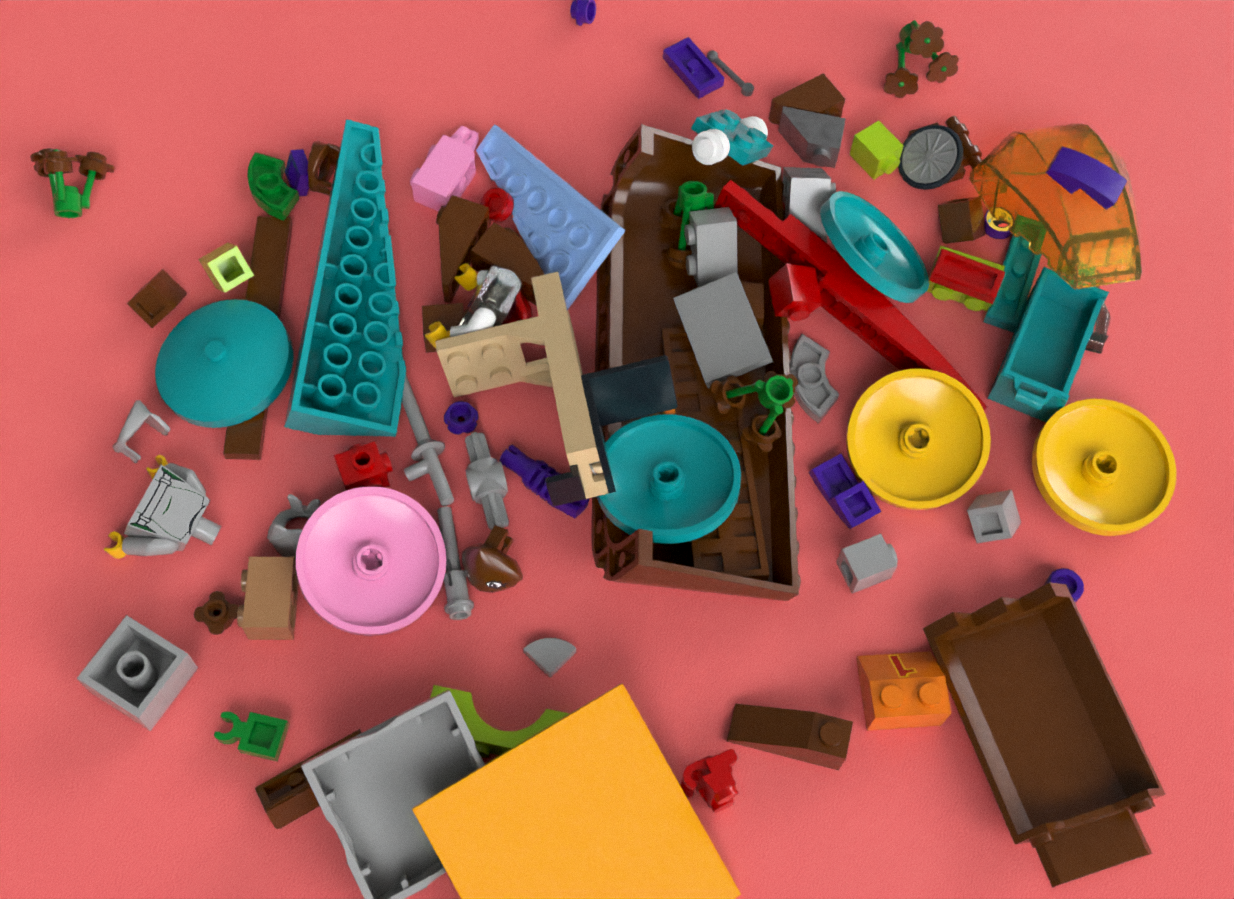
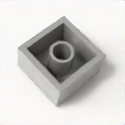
[77,615,198,731]

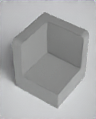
[967,490,1021,543]

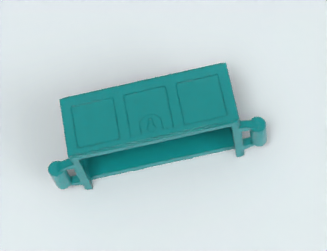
[987,259,1109,422]

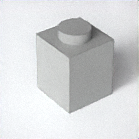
[836,534,898,594]

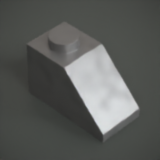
[778,106,846,168]

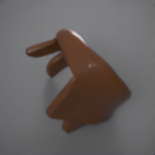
[307,141,340,196]

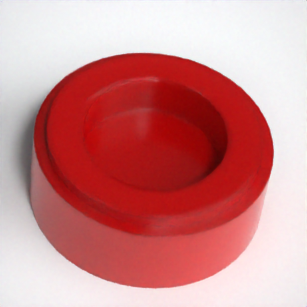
[480,187,514,222]

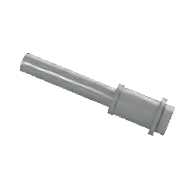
[437,506,474,620]

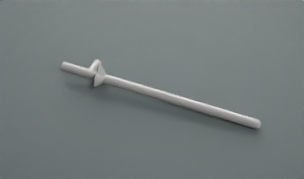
[402,375,454,506]

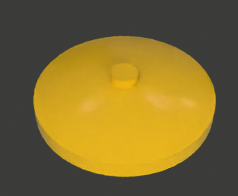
[846,369,991,510]
[1032,399,1176,536]

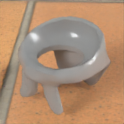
[113,400,171,463]
[267,494,321,560]

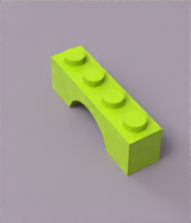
[430,685,570,758]

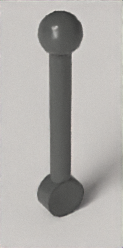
[706,50,754,96]

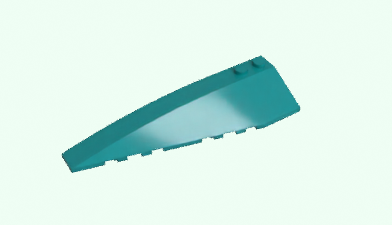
[284,119,406,437]

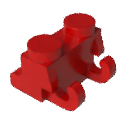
[680,749,739,813]

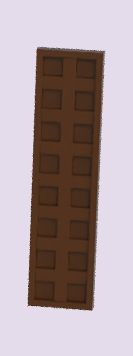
[661,327,770,581]

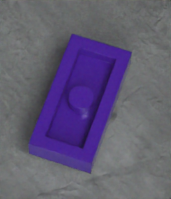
[663,37,724,99]

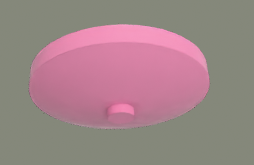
[295,487,446,636]

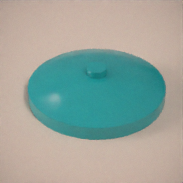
[820,191,929,303]
[155,299,294,428]
[597,414,741,544]

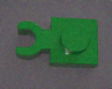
[214,712,290,762]

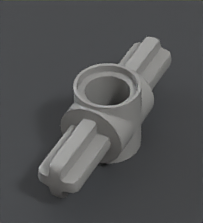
[465,432,509,530]

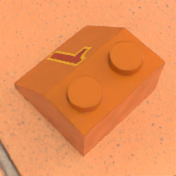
[856,651,951,731]

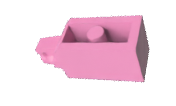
[410,126,479,212]

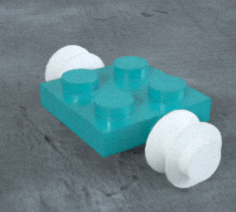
[691,109,774,166]

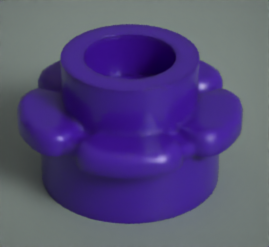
[570,0,596,26]
[444,401,479,435]

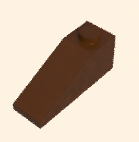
[436,195,490,304]
[471,223,545,306]
[727,704,853,770]

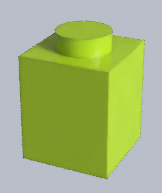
[849,120,904,180]
[198,242,254,293]

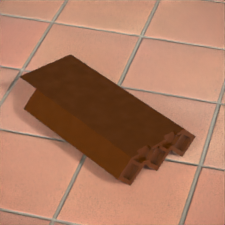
[923,582,1165,888]

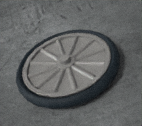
[898,125,963,190]

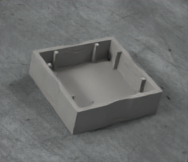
[301,690,485,899]

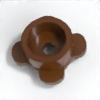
[194,591,238,635]

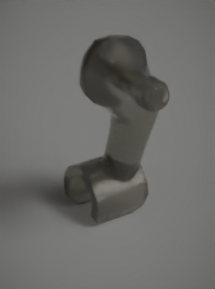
[1085,277,1111,354]

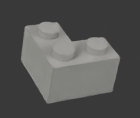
[782,167,836,243]

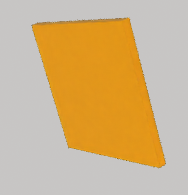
[411,684,741,899]

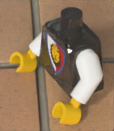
[425,263,522,348]

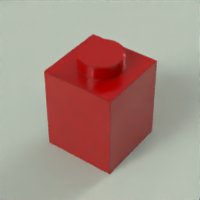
[768,264,822,321]

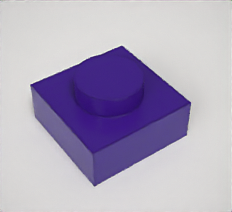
[285,149,309,196]

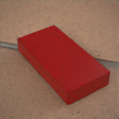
[928,248,1005,305]

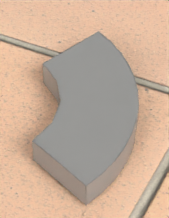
[789,334,839,424]

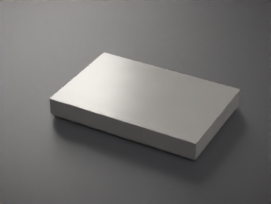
[673,272,773,388]

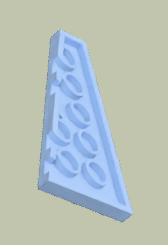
[476,124,626,310]

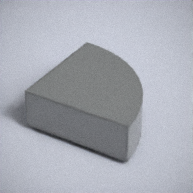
[523,638,576,678]

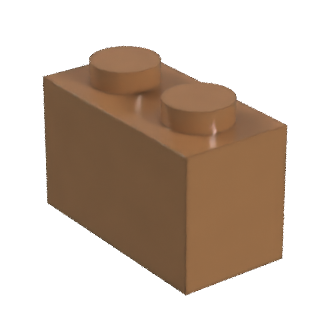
[237,557,299,640]

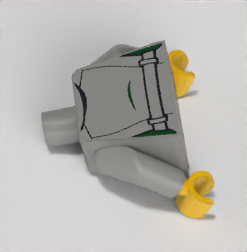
[104,455,222,559]

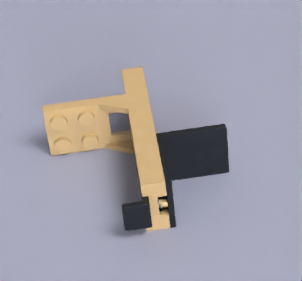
[435,272,678,506]

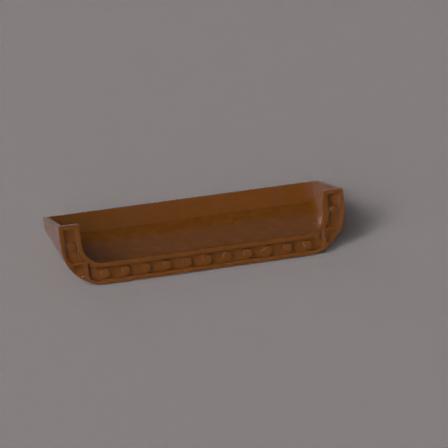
[592,124,801,601]

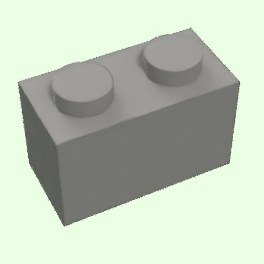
[685,207,737,287]

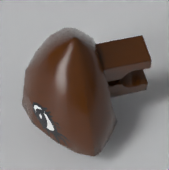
[462,525,523,593]

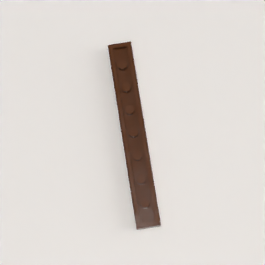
[223,216,292,460]

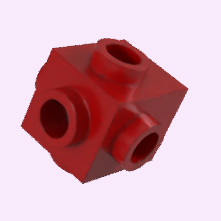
[333,441,393,491]

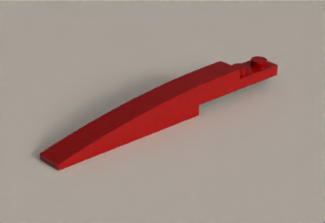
[714,180,987,410]

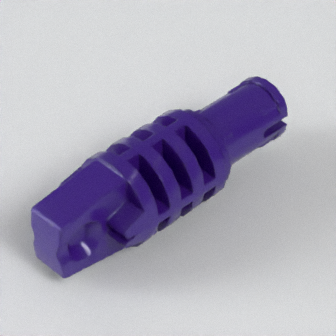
[499,444,589,518]

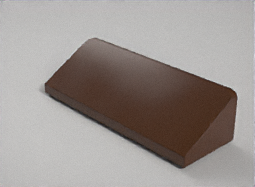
[255,729,362,829]

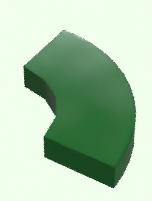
[247,152,299,221]

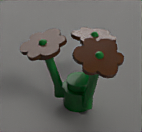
[884,20,959,98]

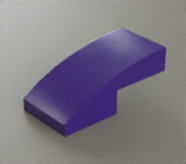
[1045,146,1128,210]
[808,454,881,529]

